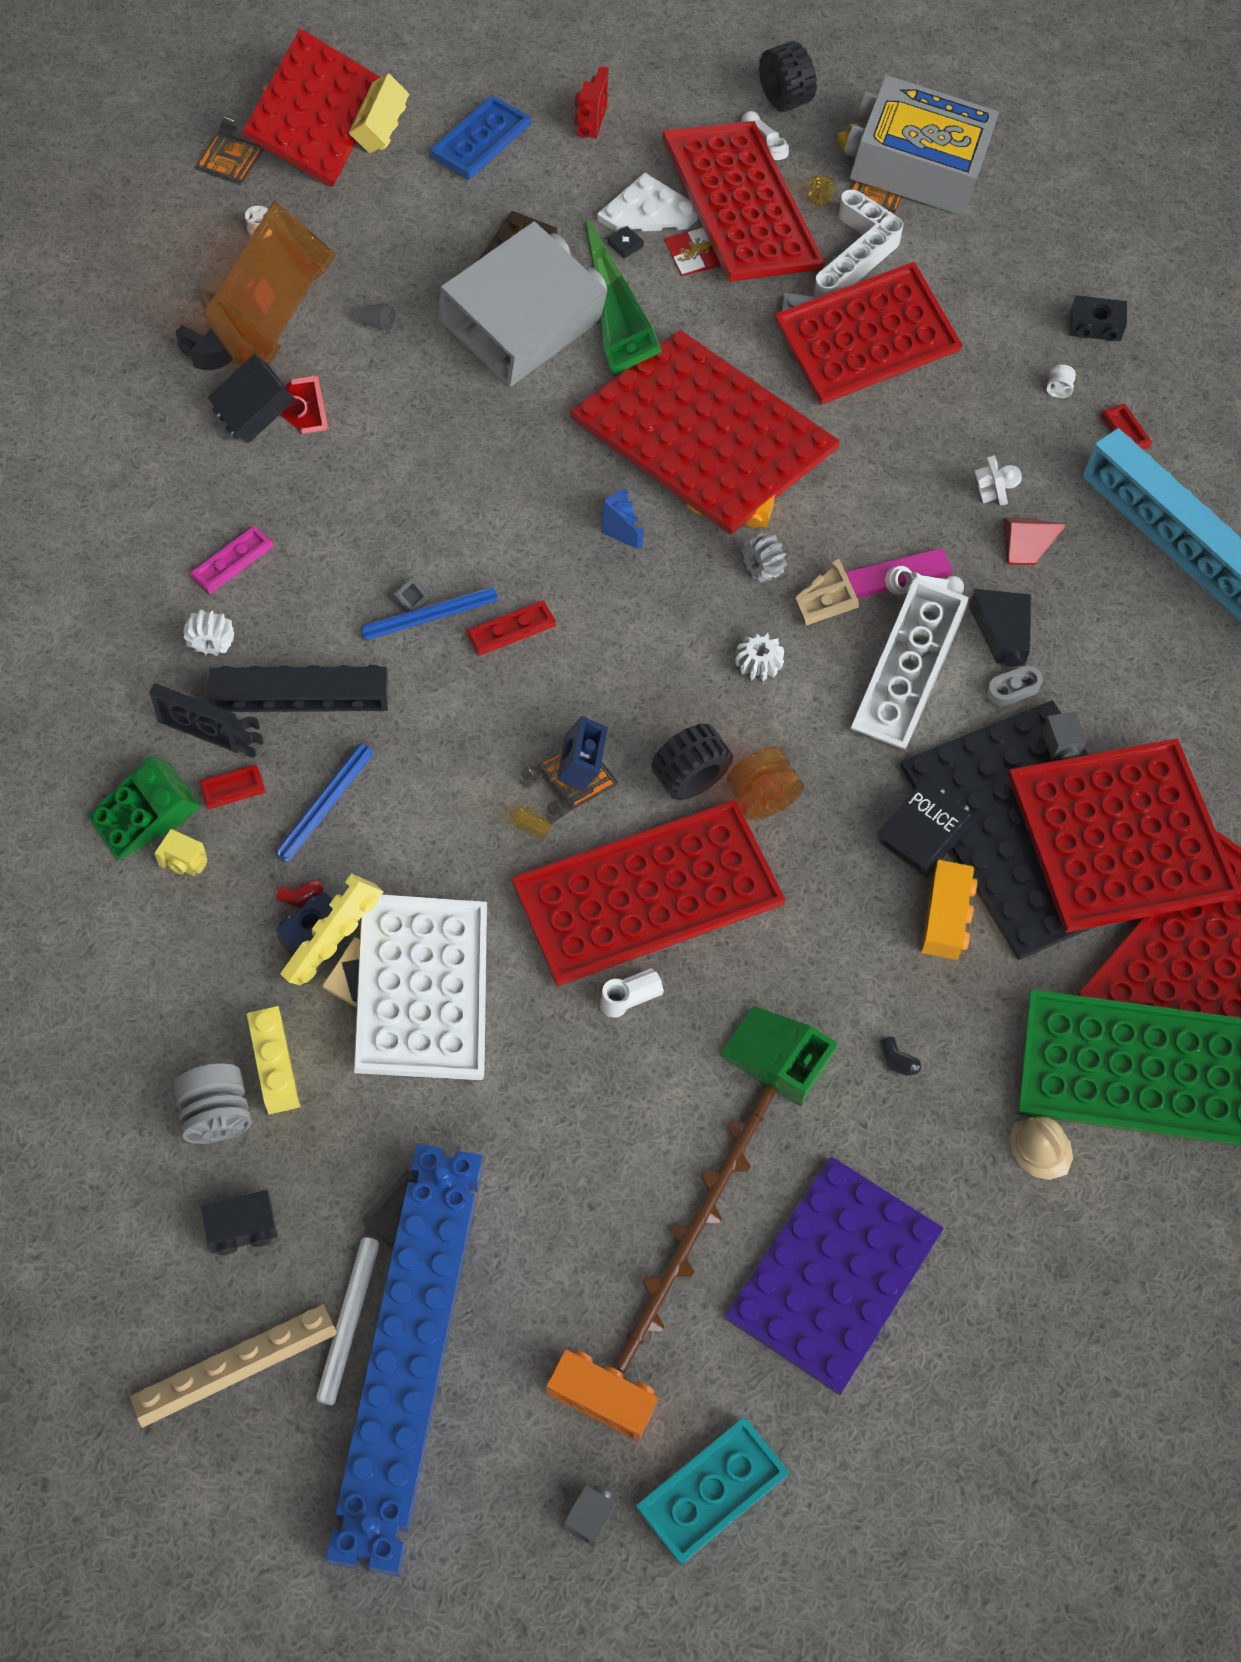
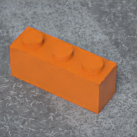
[546,1350,659,1442]

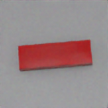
[466,600,556,656]

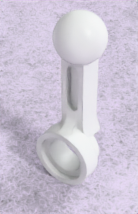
[741,111,789,160]
[885,566,964,595]

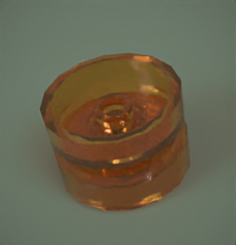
[726,747,804,821]

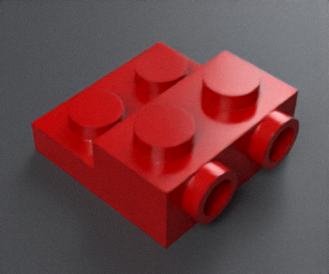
[574,66,609,139]

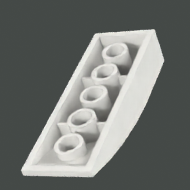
[851,578,969,750]

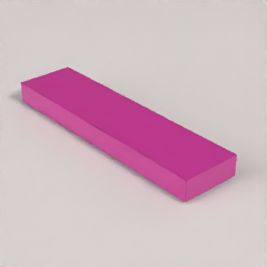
[846,548,953,599]

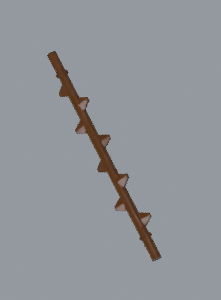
[612,1085,776,1374]

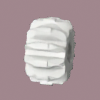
[183,610,234,656]
[735,632,784,682]

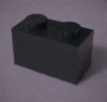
[201,1190,278,1255]

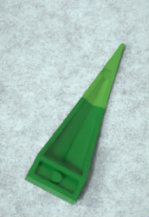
[586,219,662,375]

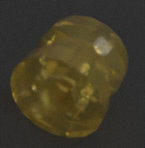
[808,175,835,207]

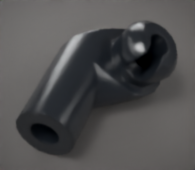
[880,1037,922,1076]

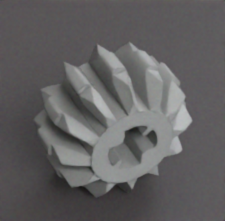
[741,532,787,582]

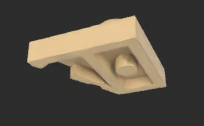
[795,559,859,626]

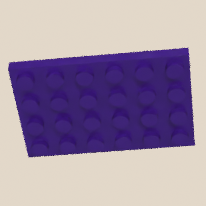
[725,1156,944,1396]

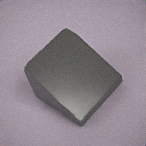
[388,575,431,612]

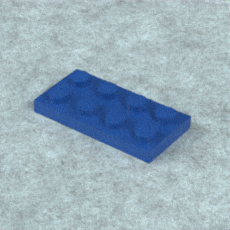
[430,95,531,180]

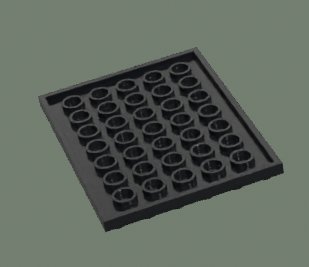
[900,700,1095,961]

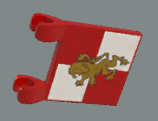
[664,227,721,276]

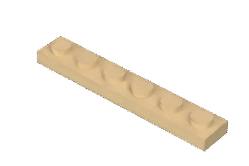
[130,1304,337,1428]

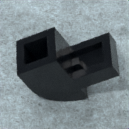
[175,323,241,370]

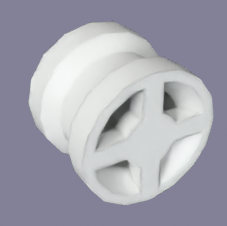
[245,206,273,238]
[1046,365,1076,398]

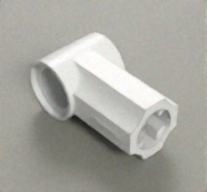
[600,968,664,1018]

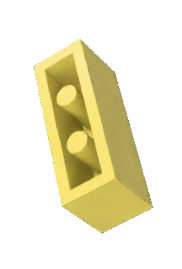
[349,73,409,153]
[247,1006,300,1115]

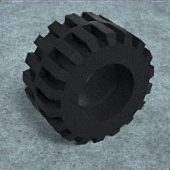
[759,40,817,112]
[651,724,733,800]

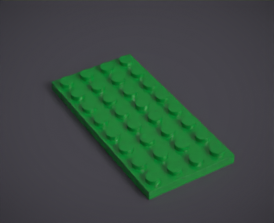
[1018,989,1241,1147]

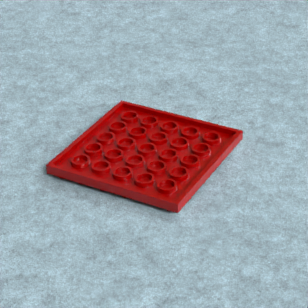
[1008,738,1241,933]

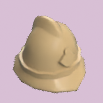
[1009,1117,1073,1180]

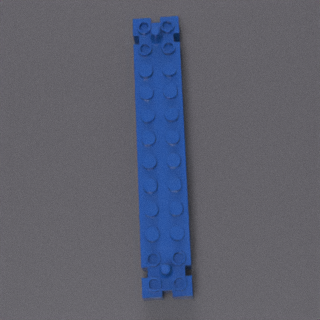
[326,1144,483,1577]

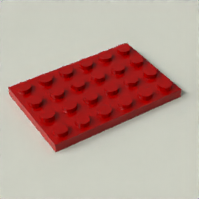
[241,28,381,187]
[774,261,963,405]

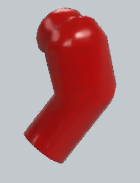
[276,880,324,908]

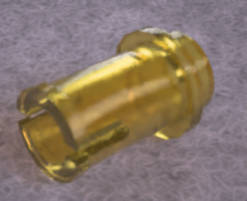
[512,806,553,840]

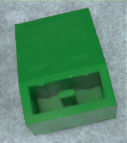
[87,755,201,860]
[719,1006,838,1107]

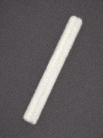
[316,1237,379,1405]

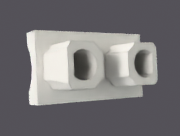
[974,455,1022,505]

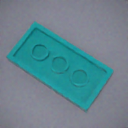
[636,1417,790,1566]

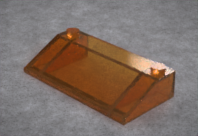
[203,201,336,366]

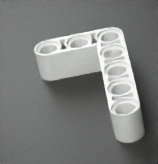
[813,189,903,297]

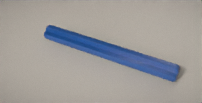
[361,587,498,640]
[275,743,372,863]

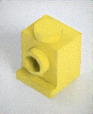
[155,829,207,876]

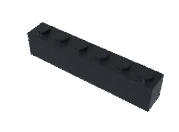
[207,665,389,712]

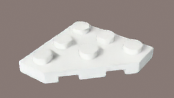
[597,173,699,232]

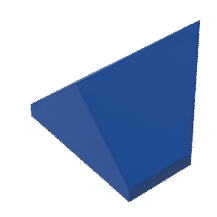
[602,489,643,549]

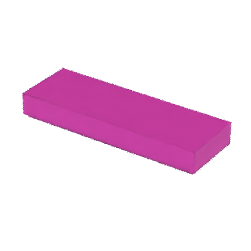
[189,525,274,594]

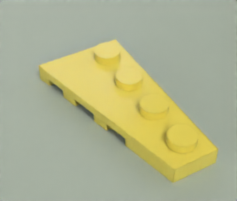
[280,873,383,986]

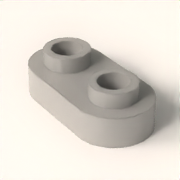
[987,666,1043,706]

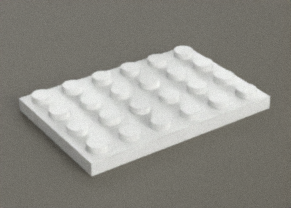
[354,895,487,1080]

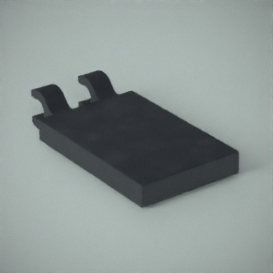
[149,683,264,757]

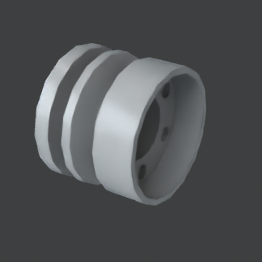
[172,1063,252,1144]

